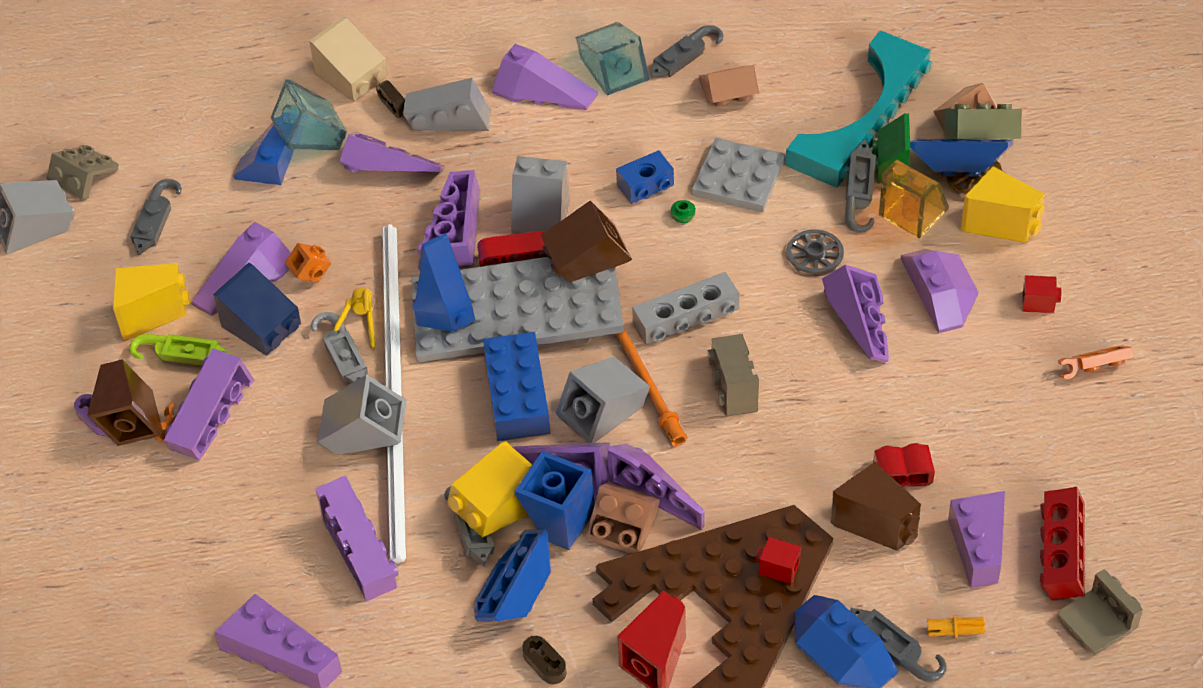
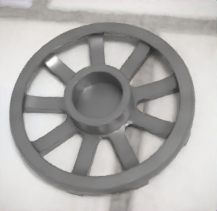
[787,229,844,276]

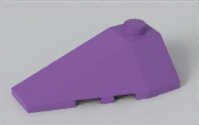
[192,222,291,316]

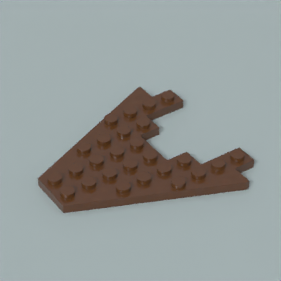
[592,505,834,688]

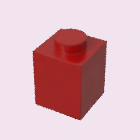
[1022,275,1062,313]
[756,537,801,585]

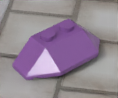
[900,249,978,333]

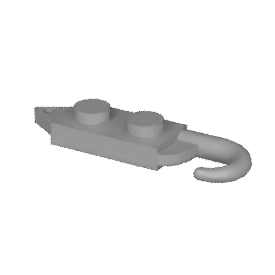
[311,312,368,383]

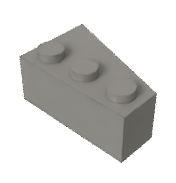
[403,78,491,131]

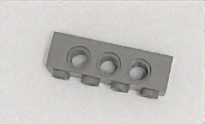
[632,272,740,345]

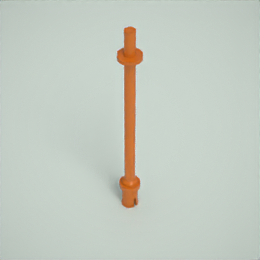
[616,329,688,446]

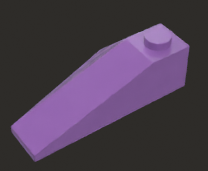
[492,44,598,110]
[339,132,444,172]
[822,265,889,363]
[513,442,610,502]
[607,443,704,530]

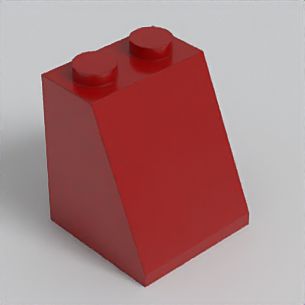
[617,591,686,688]

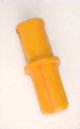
[927,615,986,638]

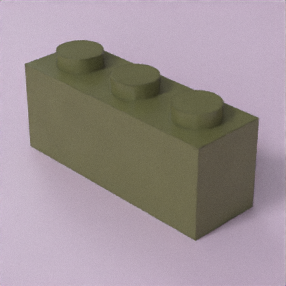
[944,104,1022,139]

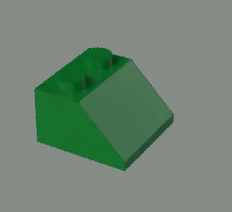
[872,113,910,184]

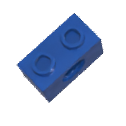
[616,150,674,204]

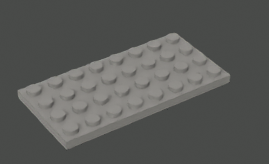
[411,257,624,363]

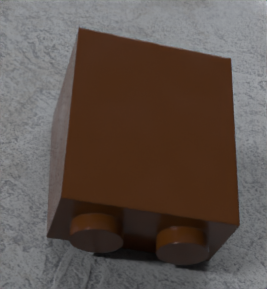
[541,200,632,282]
[87,359,163,446]
[831,462,921,551]

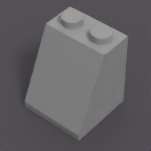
[511,156,570,234]
[0,180,74,253]
[556,356,650,443]
[317,374,406,455]

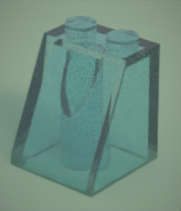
[576,22,650,96]
[270,80,347,150]

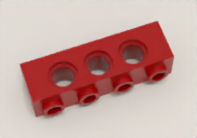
[1040,487,1085,601]

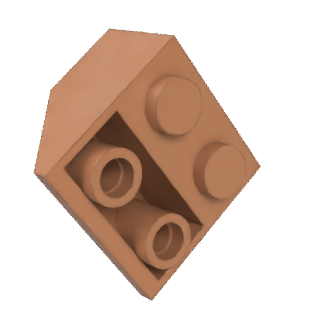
[933,83,997,132]
[586,482,660,554]

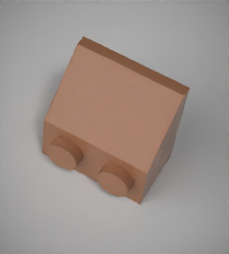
[699,65,759,107]

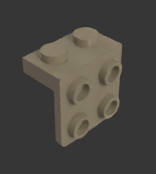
[46,145,119,199]
[1058,569,1143,654]

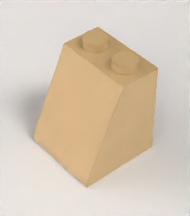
[309,16,388,101]

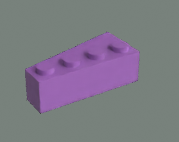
[417,170,480,266]
[164,348,254,461]
[315,475,399,602]
[215,594,342,688]

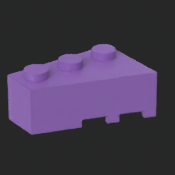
[948,491,1005,588]

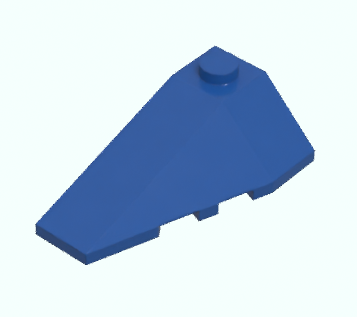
[234,110,307,185]
[411,233,475,332]

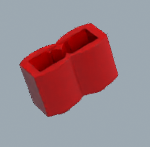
[873,443,935,487]

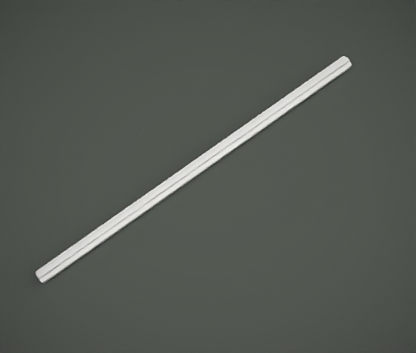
[382,224,406,564]

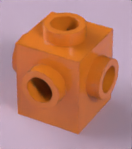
[285,243,331,282]

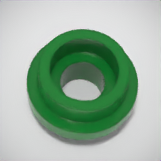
[671,200,696,223]

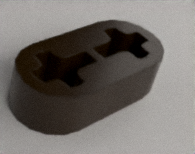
[376,80,405,118]
[522,636,567,684]

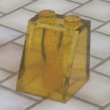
[879,160,949,239]

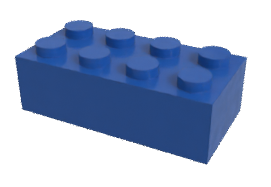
[483,332,551,441]

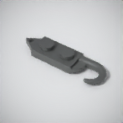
[651,25,724,78]
[845,139,876,233]
[130,179,182,255]
[444,486,495,567]
[850,608,947,682]

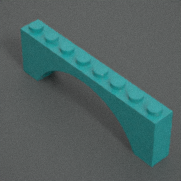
[786,30,932,188]

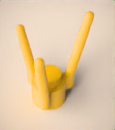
[334,288,375,349]

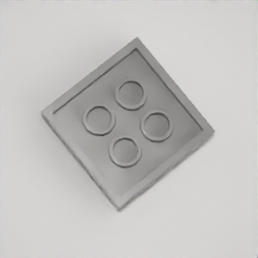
[692,138,785,212]

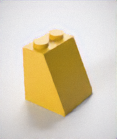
[960,166,1045,243]
[113,263,191,340]
[447,441,532,538]

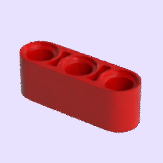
[477,231,548,267]

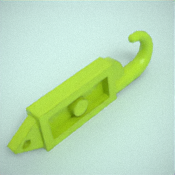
[129,334,230,366]

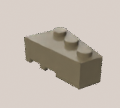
[707,334,759,416]

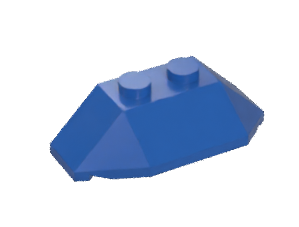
[910,139,1013,176]
[474,529,551,622]
[794,595,898,688]

